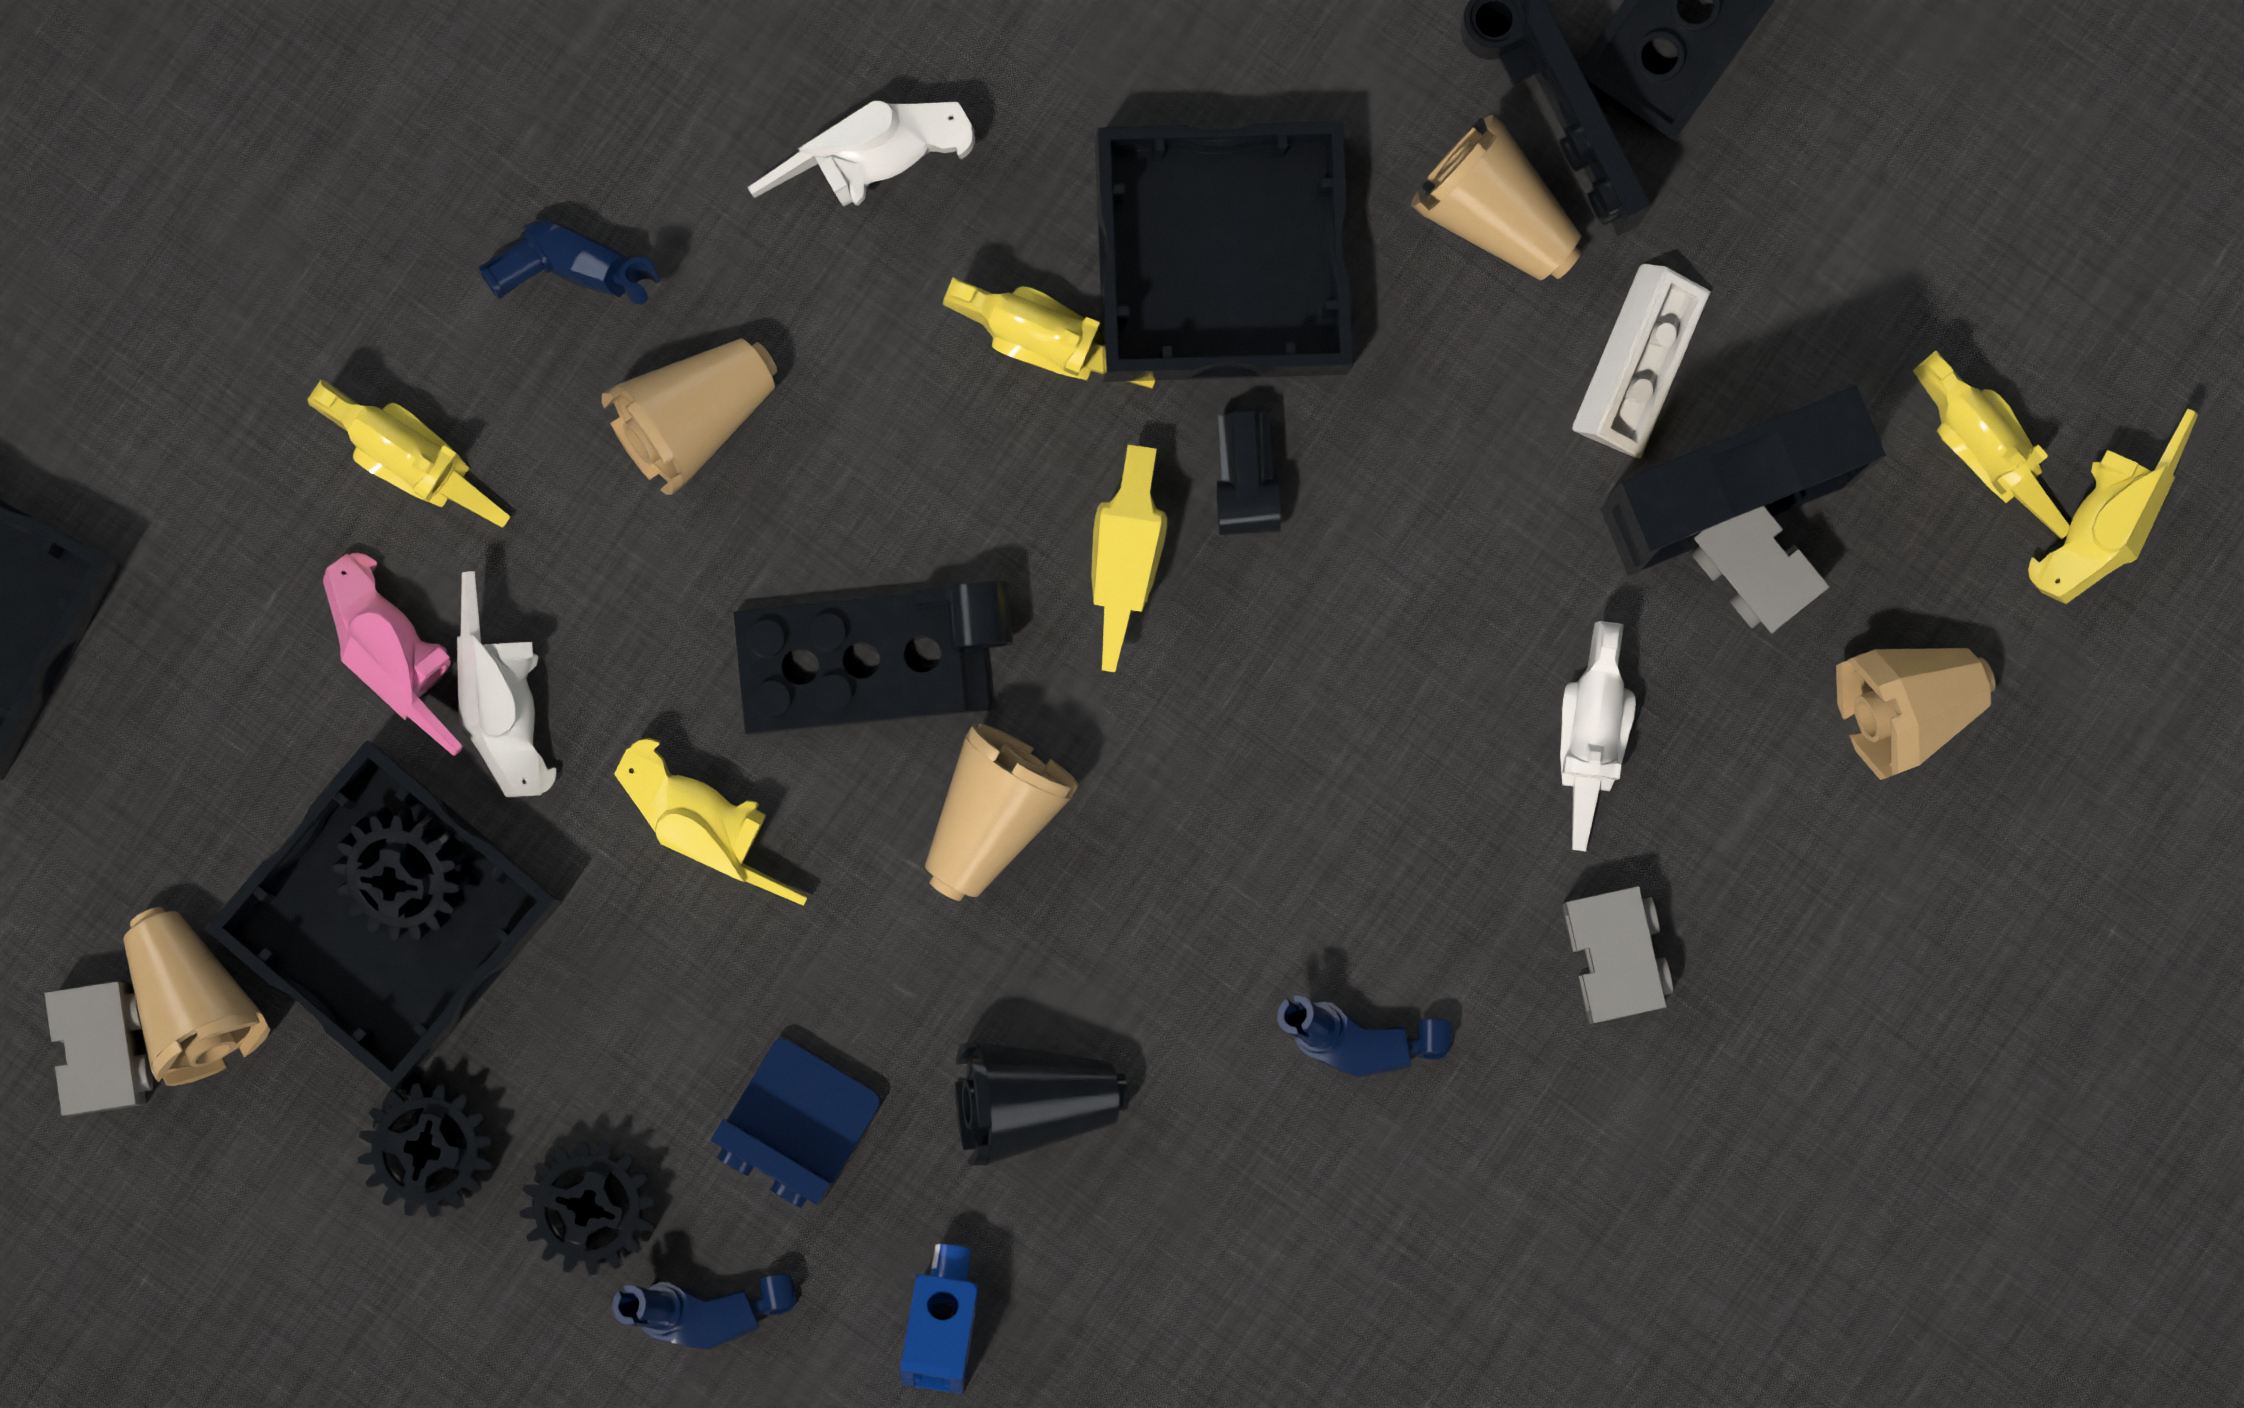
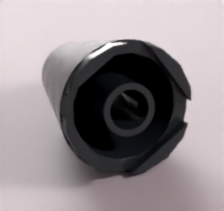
[955,1042,1129,1166]

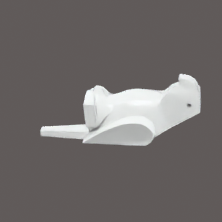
[748,101,975,207]
[457,571,556,797]
[1560,621,1636,852]

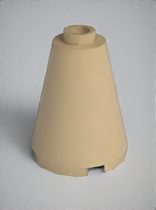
[1411,115,1582,281]
[601,338,777,495]
[925,724,1079,901]
[123,907,270,1086]

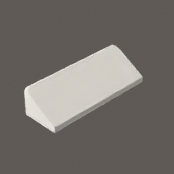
[1572,264,1711,459]

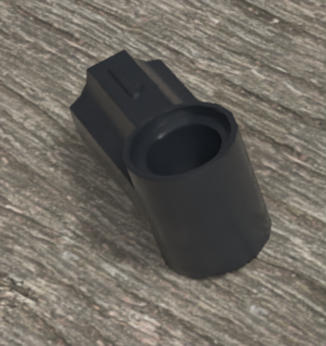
[1217,411,1281,535]

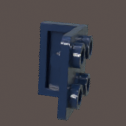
[710,1039,880,1209]

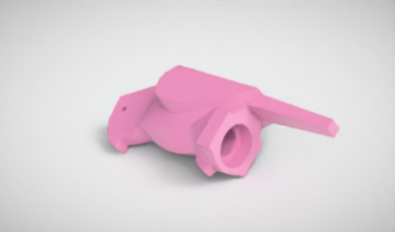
[323,553,462,756]

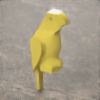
[942,277,1155,389]
[1912,350,2070,539]
[307,380,511,528]
[2028,409,2198,604]
[1091,445,1167,672]
[614,738,808,906]

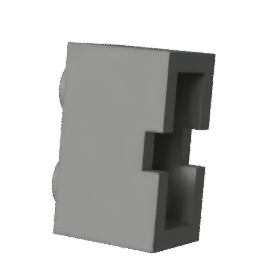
[1690,506,1829,634]
[1562,886,1673,1024]
[44,981,153,1116]

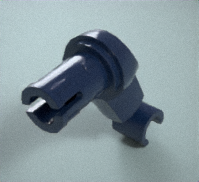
[477,220,661,305]
[1277,995,1452,1077]
[612,1274,796,1349]

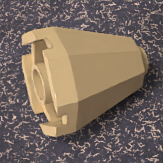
[1836,648,1995,780]

